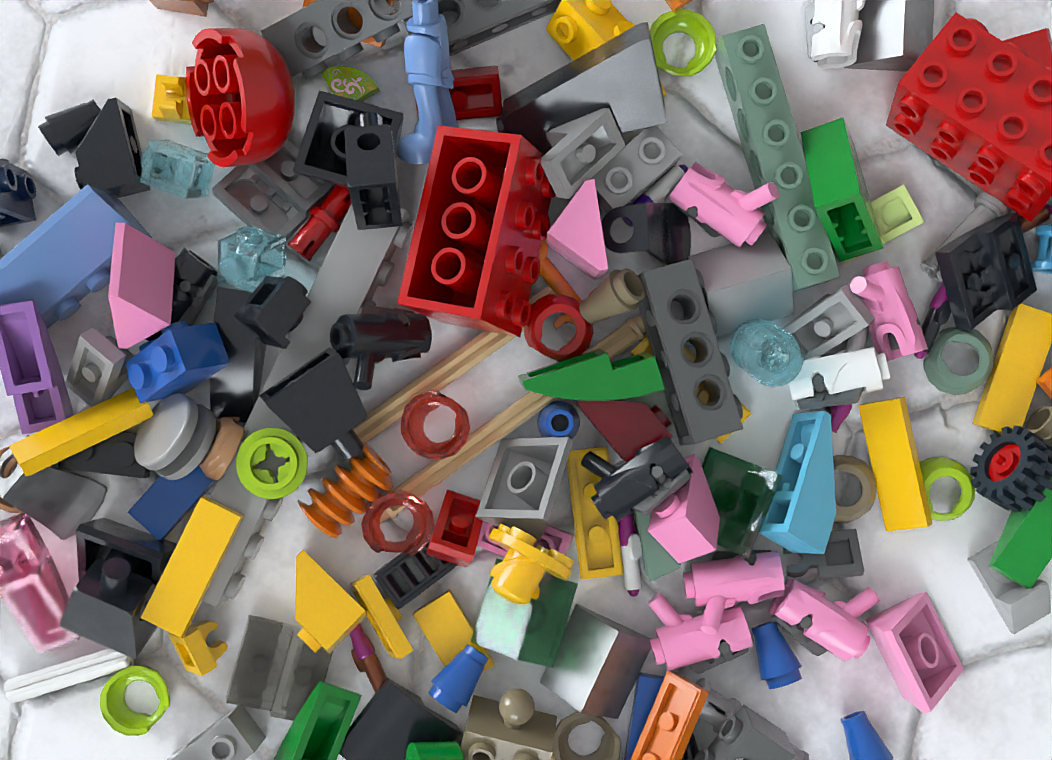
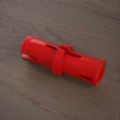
[288,185,352,262]

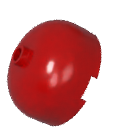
[186,28,296,167]

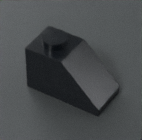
[74,97,151,198]

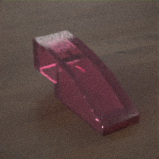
[0,512,81,655]

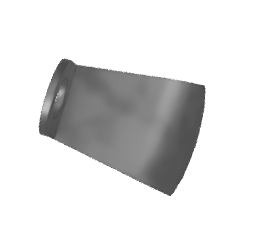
[0,448,107,540]

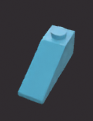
[756,411,836,554]

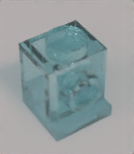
[140,140,215,199]

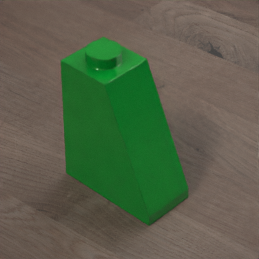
[800,117,883,262]

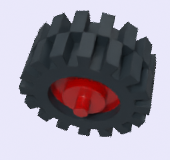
[970,425,1052,512]

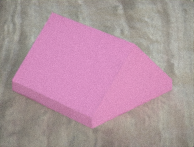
[546,179,608,280]
[108,222,176,349]
[865,592,964,713]

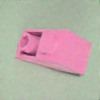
[648,454,720,564]

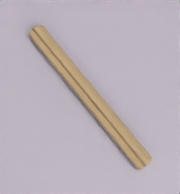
[353,287,556,443]

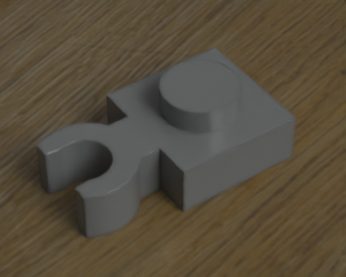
[783,529,864,580]

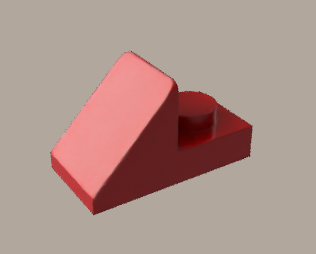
[425,489,483,567]

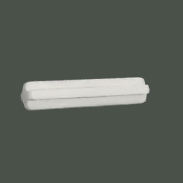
[4,648,134,703]

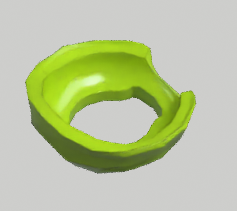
[649,9,717,76]
[919,457,975,521]
[100,665,170,736]

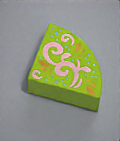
[320,66,380,102]

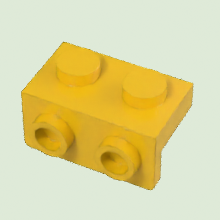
[546,0,636,60]

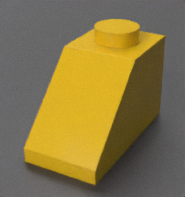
[295,550,366,654]

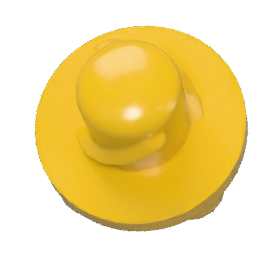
[488,524,574,605]

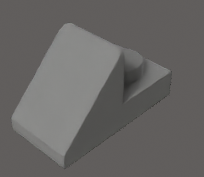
[540,108,626,199]
[778,283,875,362]
[65,327,135,407]
[967,540,1051,634]

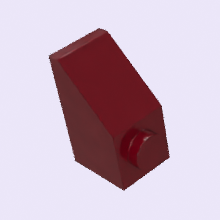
[575,400,673,462]

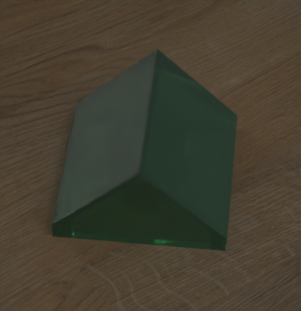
[702,447,782,559]
[470,558,578,668]

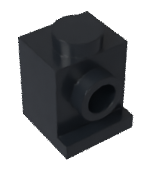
[234,276,311,349]

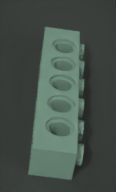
[715,24,841,292]

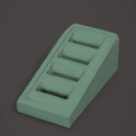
[634,510,681,582]

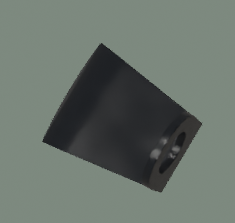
[601,202,691,266]

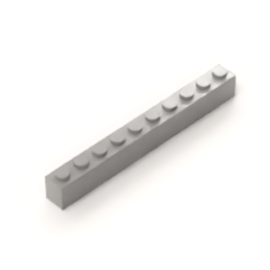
[202,204,413,607]

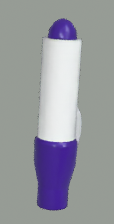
[622,164,688,227]

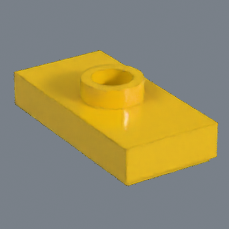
[349,574,414,659]

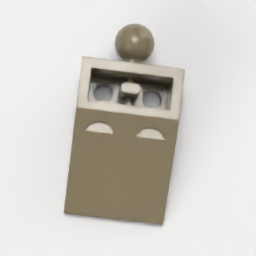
[460,688,557,760]

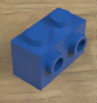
[125,321,230,403]

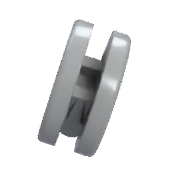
[134,393,216,480]

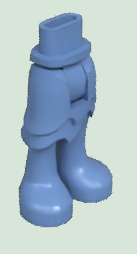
[397,0,459,164]

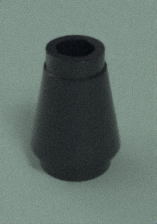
[38,99,101,156]

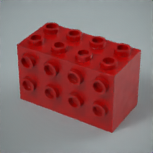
[886,12,1052,222]
[397,125,556,337]

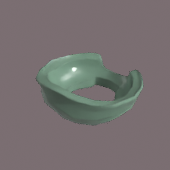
[923,327,994,395]

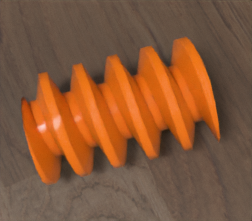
[298,441,394,538]

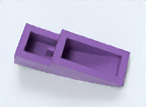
[0,300,74,435]

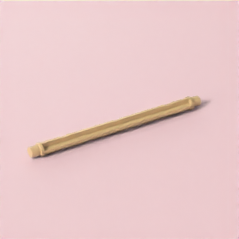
[367,314,646,526]

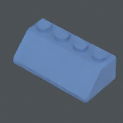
[0,184,152,329]

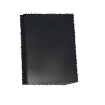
[293,90,404,188]
[76,517,177,588]

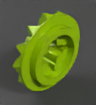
[236,428,309,499]

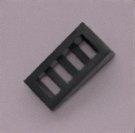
[373,529,458,610]

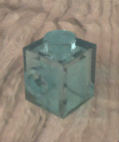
[218,226,286,293]

